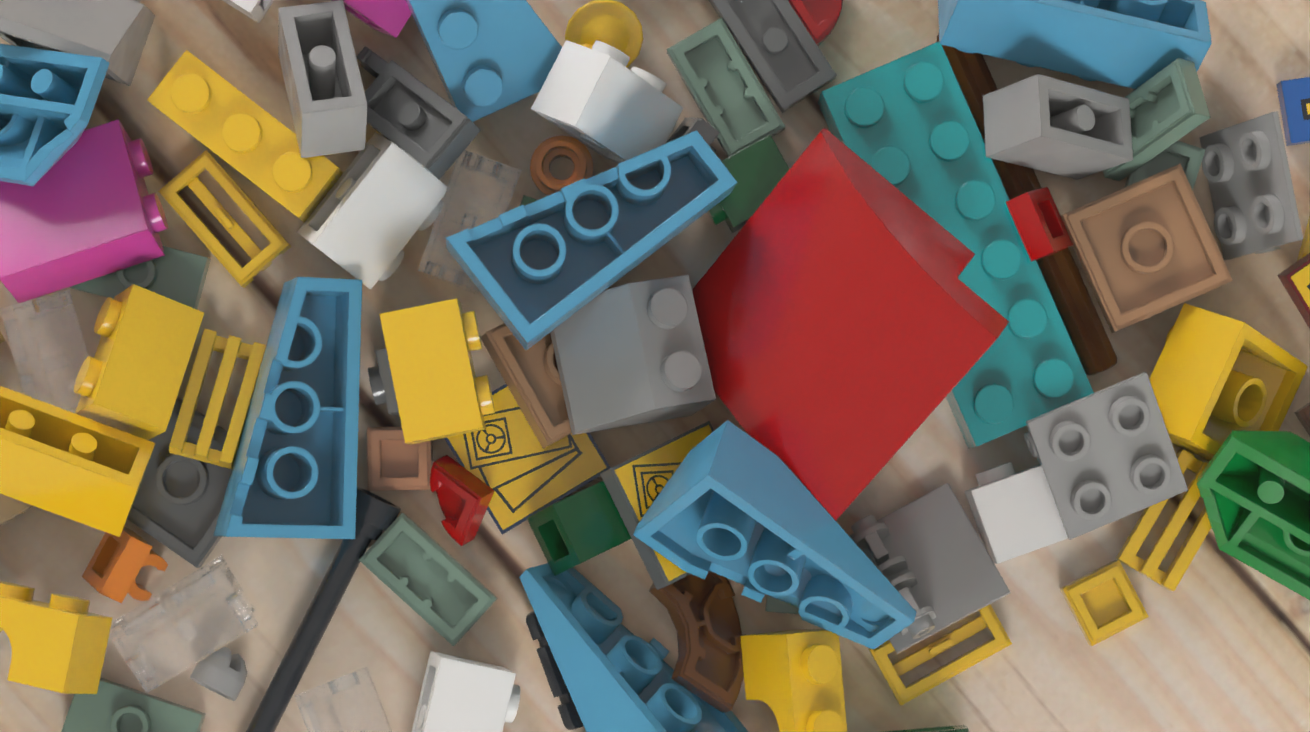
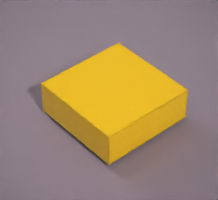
[1060,560,1149,646]

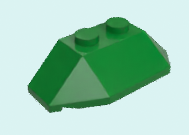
[1197,430,1310,600]

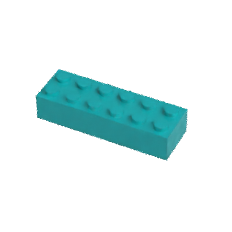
[818,41,1094,449]

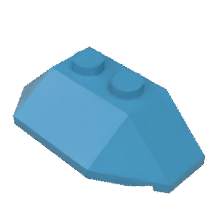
[0,44,110,186]

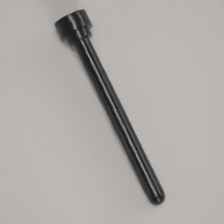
[246,486,401,732]

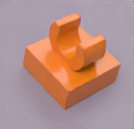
[82,526,168,604]

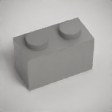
[278,0,367,158]
[983,74,1133,180]

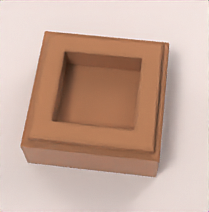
[367,427,433,491]

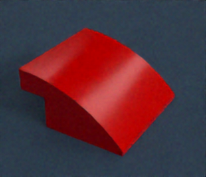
[692,127,1009,521]

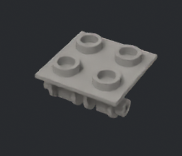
[1199,111,1303,260]
[1024,372,1188,540]
[849,483,1010,654]

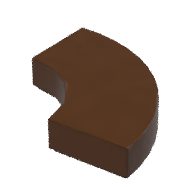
[649,571,746,713]

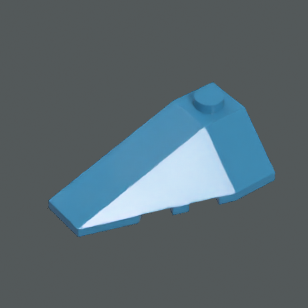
[633,420,917,650]
[519,563,748,732]

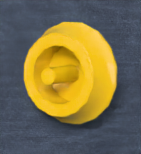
[565,0,644,67]

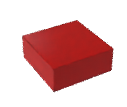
[1005,187,1073,262]

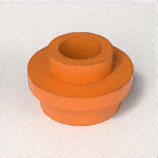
[530,136,593,196]

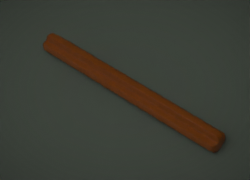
[937,33,1117,376]

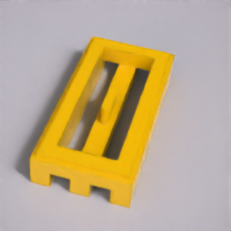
[158,150,292,288]
[169,328,266,469]
[1115,449,1212,591]
[868,604,1012,706]

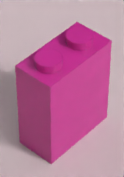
[0,119,168,303]

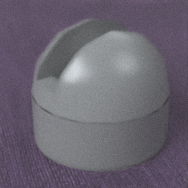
[190,647,247,701]

